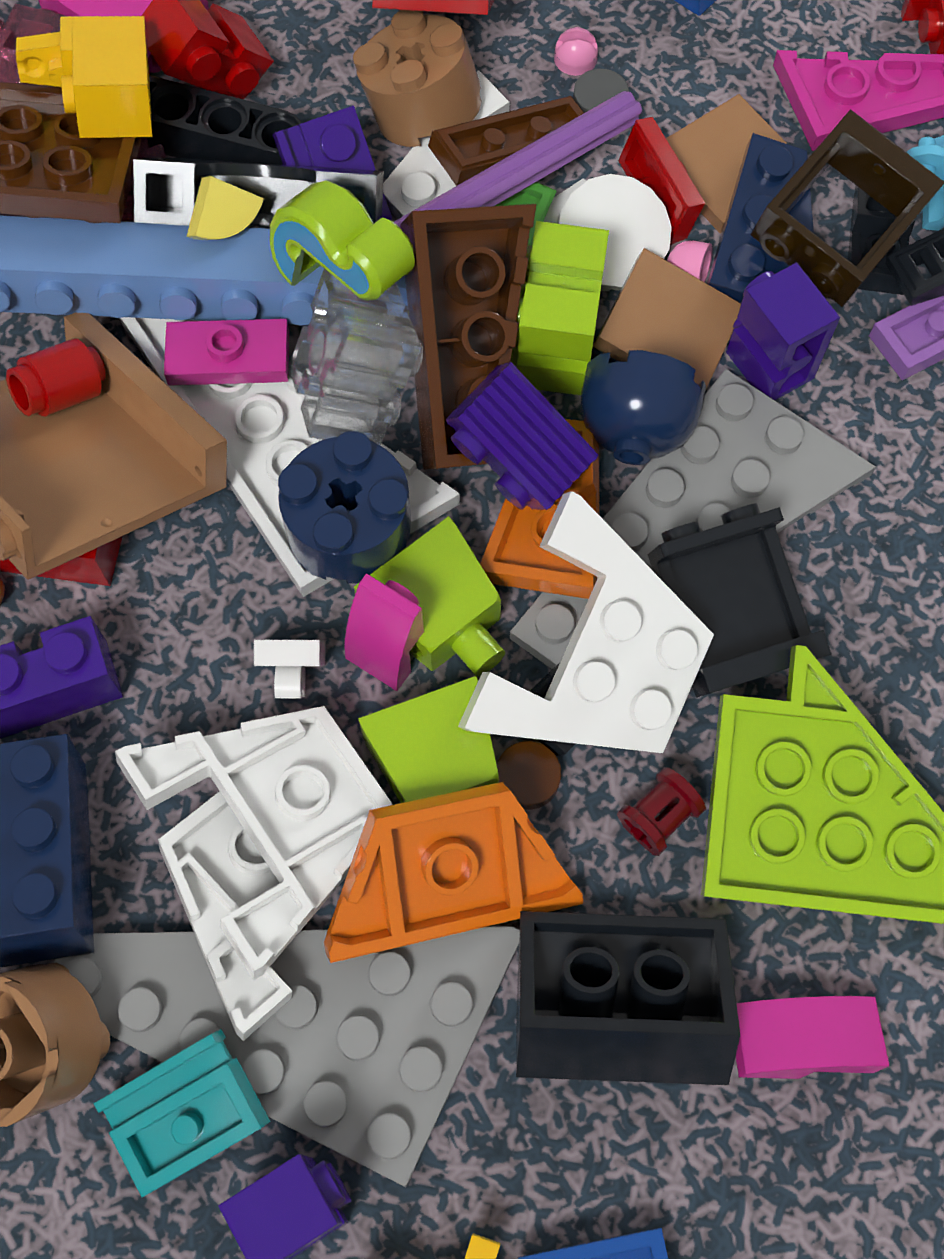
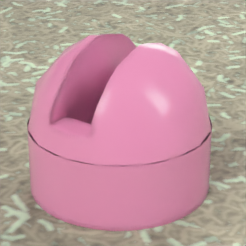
[554,27,598,76]
[667,241,712,283]

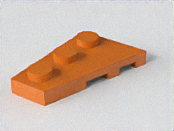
[480,419,600,599]

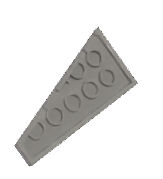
[510,369,876,669]

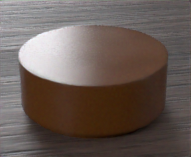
[497,741,561,810]

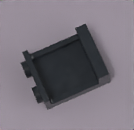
[647,503,832,698]

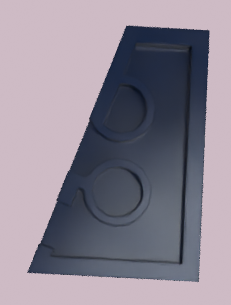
[707,133,814,303]

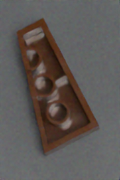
[400,204,536,470]

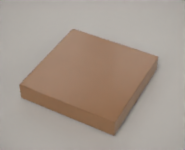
[666,94,787,234]
[593,248,741,391]

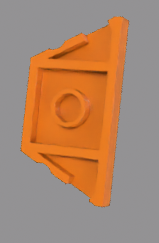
[324,782,584,963]

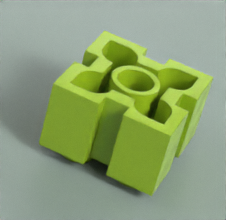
[510,221,609,395]

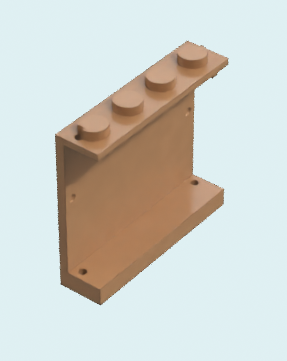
[0,312,227,580]

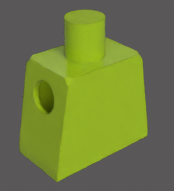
[354,516,506,677]
[358,676,499,803]

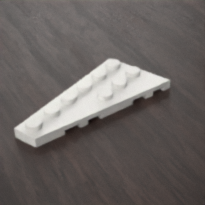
[120,317,460,597]

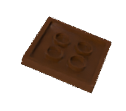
[0,82,142,224]

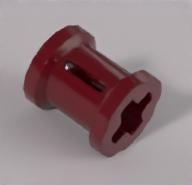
[617,767,706,856]

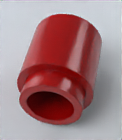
[6,338,106,417]

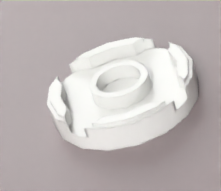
[557,174,672,291]

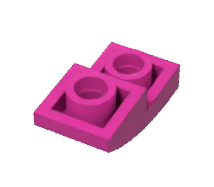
[345,573,424,691]
[736,996,889,1079]

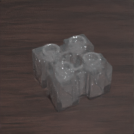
[289,268,423,445]

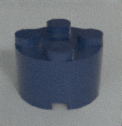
[278,431,411,584]

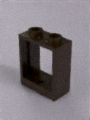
[751,109,944,307]

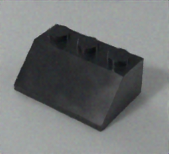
[516,911,740,1085]

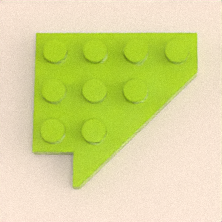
[701,645,944,924]

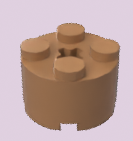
[353,10,482,147]
[0,963,110,1127]

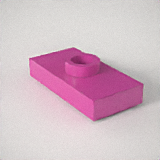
[164,319,289,386]

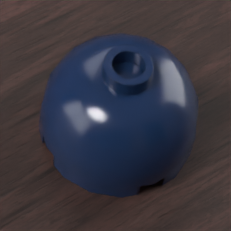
[580,350,706,465]

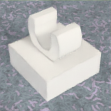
[254,640,326,698]

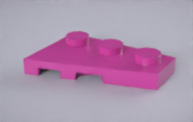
[773,50,944,151]

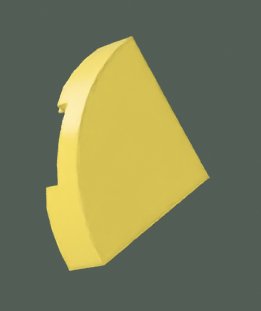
[187,176,264,240]

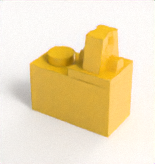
[16,16,152,138]

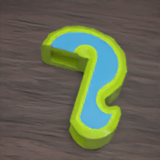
[269,180,415,301]

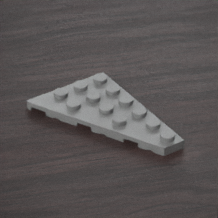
[54,927,519,1187]

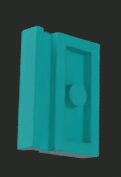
[93,1029,271,1197]

